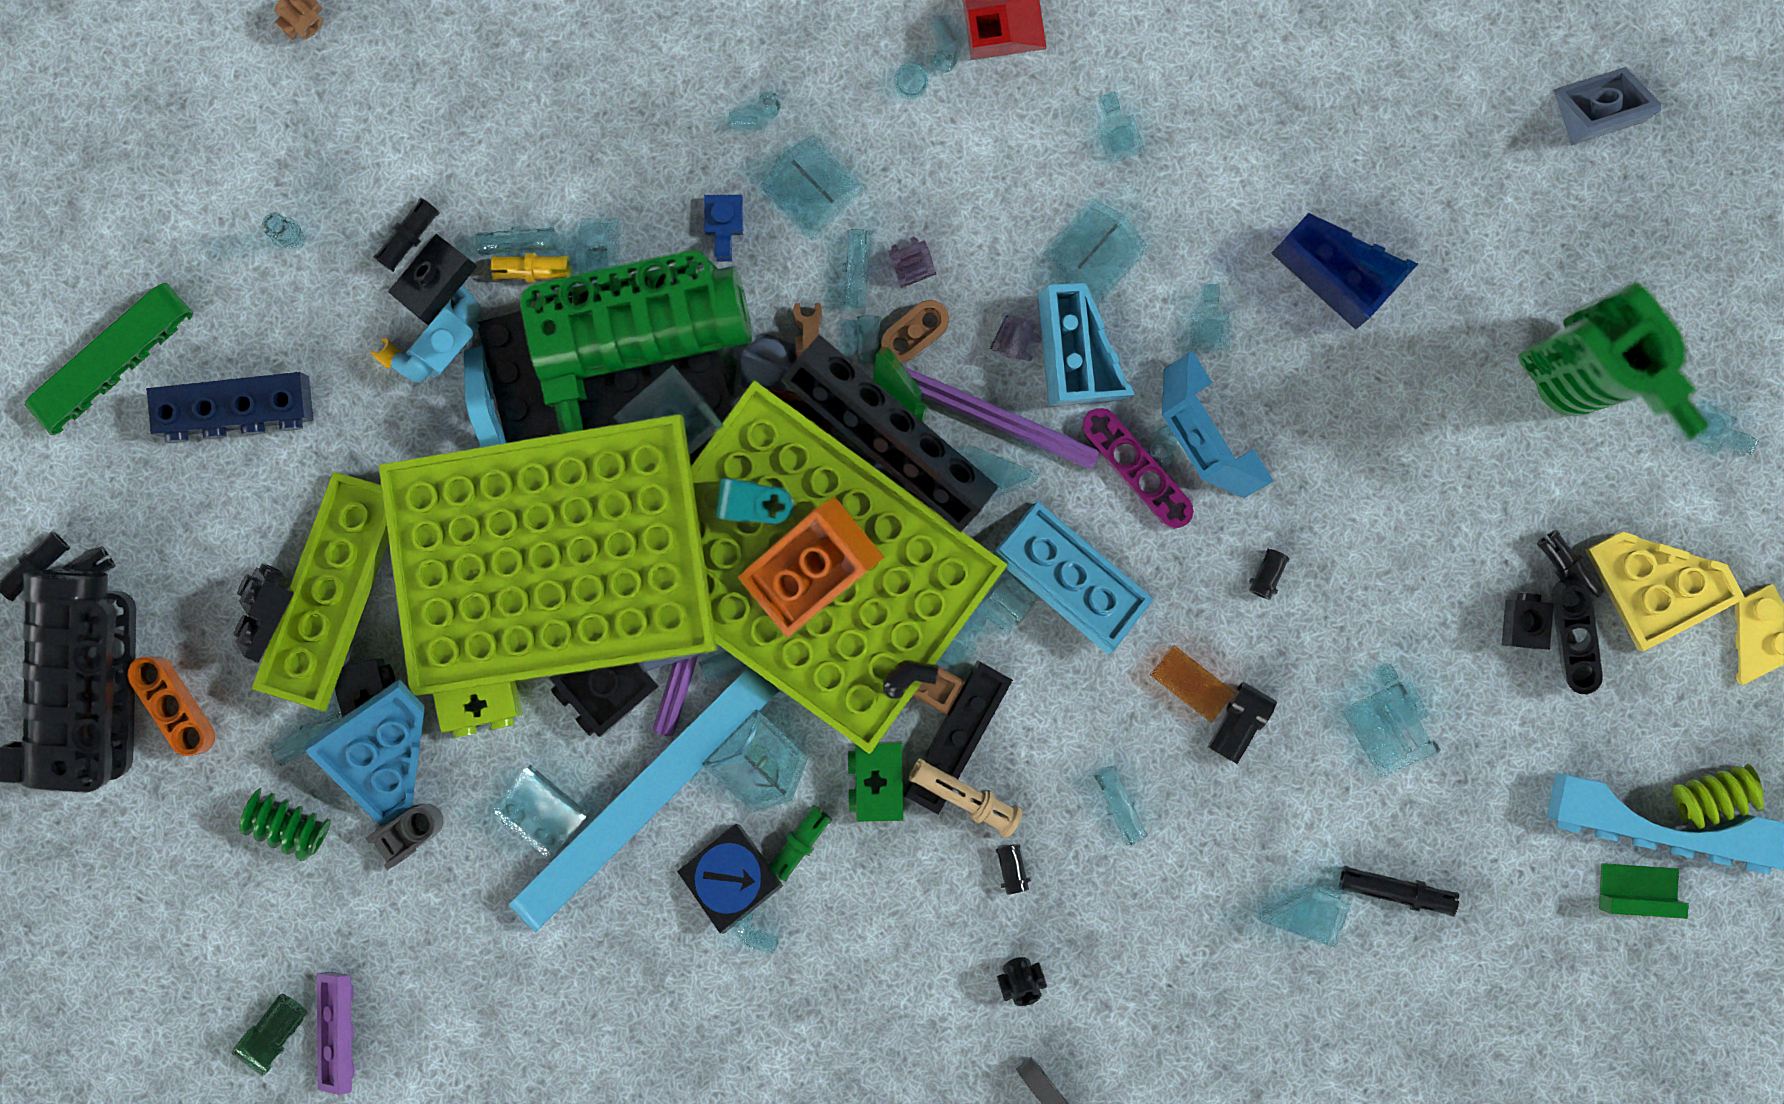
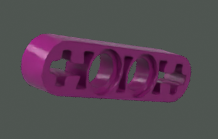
[1082,408,1194,529]

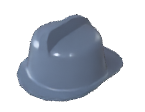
[740,334,797,391]

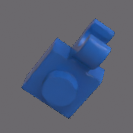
[704,195,743,262]

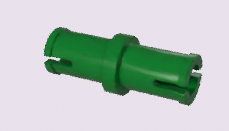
[768,805,832,881]

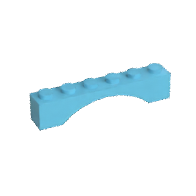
[1547,773,1784,875]

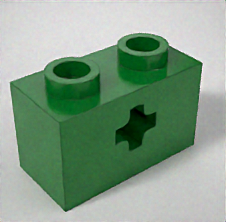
[848,741,903,822]

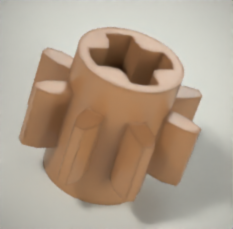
[274,0,323,40]

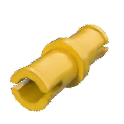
[491,252,572,283]

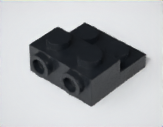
[234,563,294,663]
[549,663,660,737]

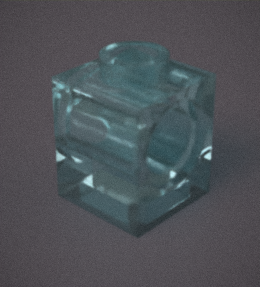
[978,574,1038,635]

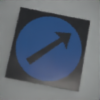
[677,824,783,934]

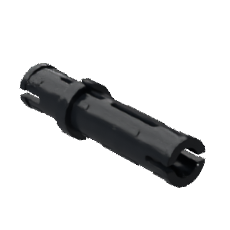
[1338,865,1459,917]

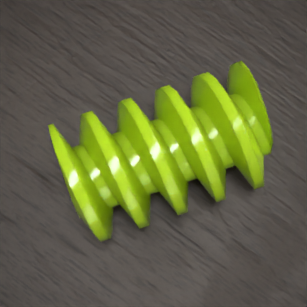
[1672,763,1764,830]

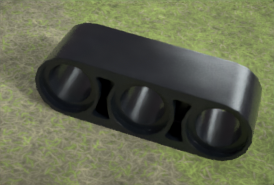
[1552,578,1603,695]

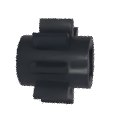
[997,957,1047,1006]

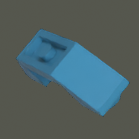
[1162,351,1274,498]

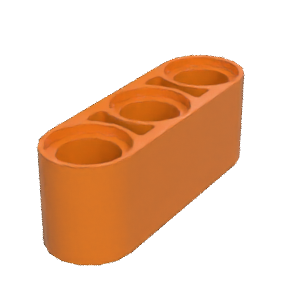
[128,657,215,756]

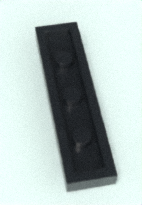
[903,660,1013,815]

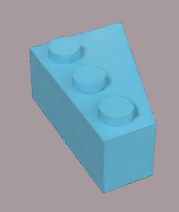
[1037,283,1135,407]

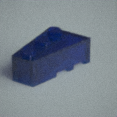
[1271,213,1419,330]

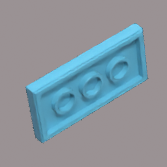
[993,501,1154,655]

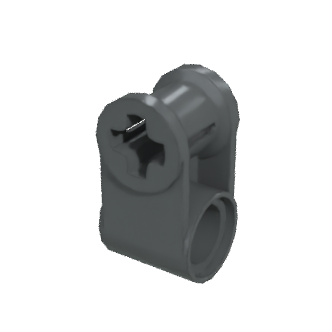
[366,804,443,870]

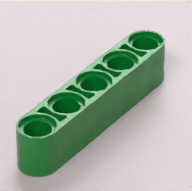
[25,283,194,435]

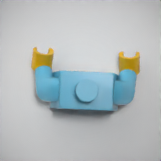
[370,285,481,383]

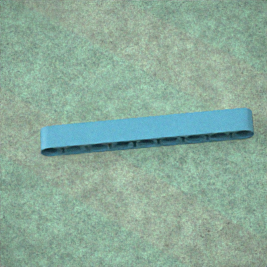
[508,667,779,933]

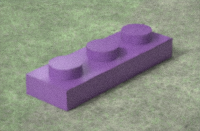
[317,972,354,1095]

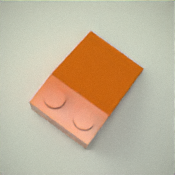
[737,496,885,638]

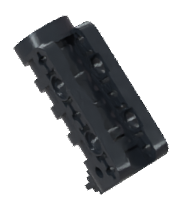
[0,569,136,793]

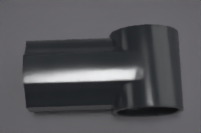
[1207,681,1277,764]

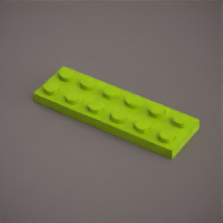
[251,471,389,712]

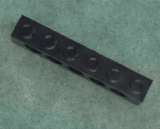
[781,334,999,533]

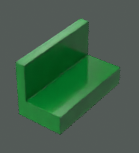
[1599,863,1689,919]

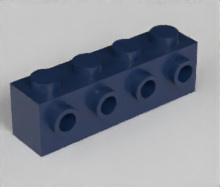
[146,372,314,443]

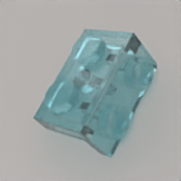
[491,764,589,859]

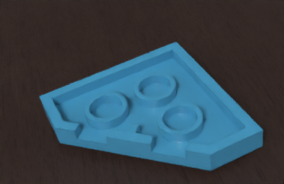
[305,680,425,827]

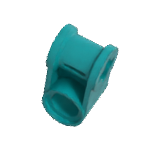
[716,478,794,524]

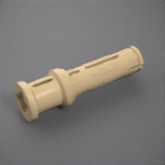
[909,759,1023,838]

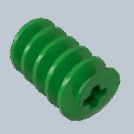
[239,788,331,861]

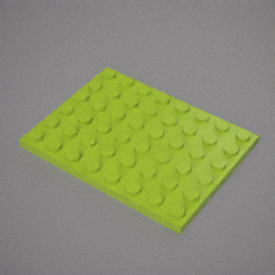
[691,380,1008,754]
[379,414,717,696]

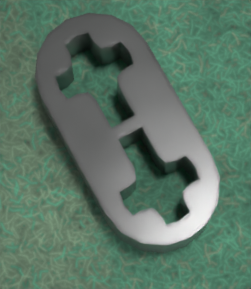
[1016,1057,1069,1104]

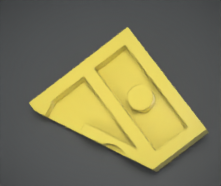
[1735,584,1784,685]

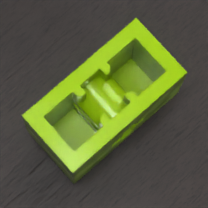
[433,681,523,738]

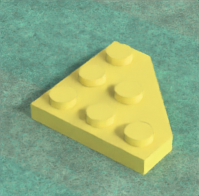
[1585,531,1746,652]

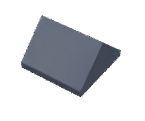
[1554,67,1661,145]

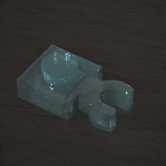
[936,616,986,678]

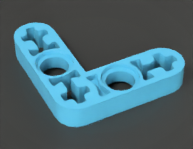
[464,345,507,447]

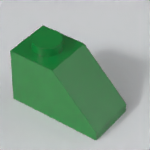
[873,347,927,423]

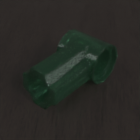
[231,993,308,1077]

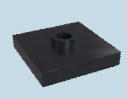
[388,233,477,325]

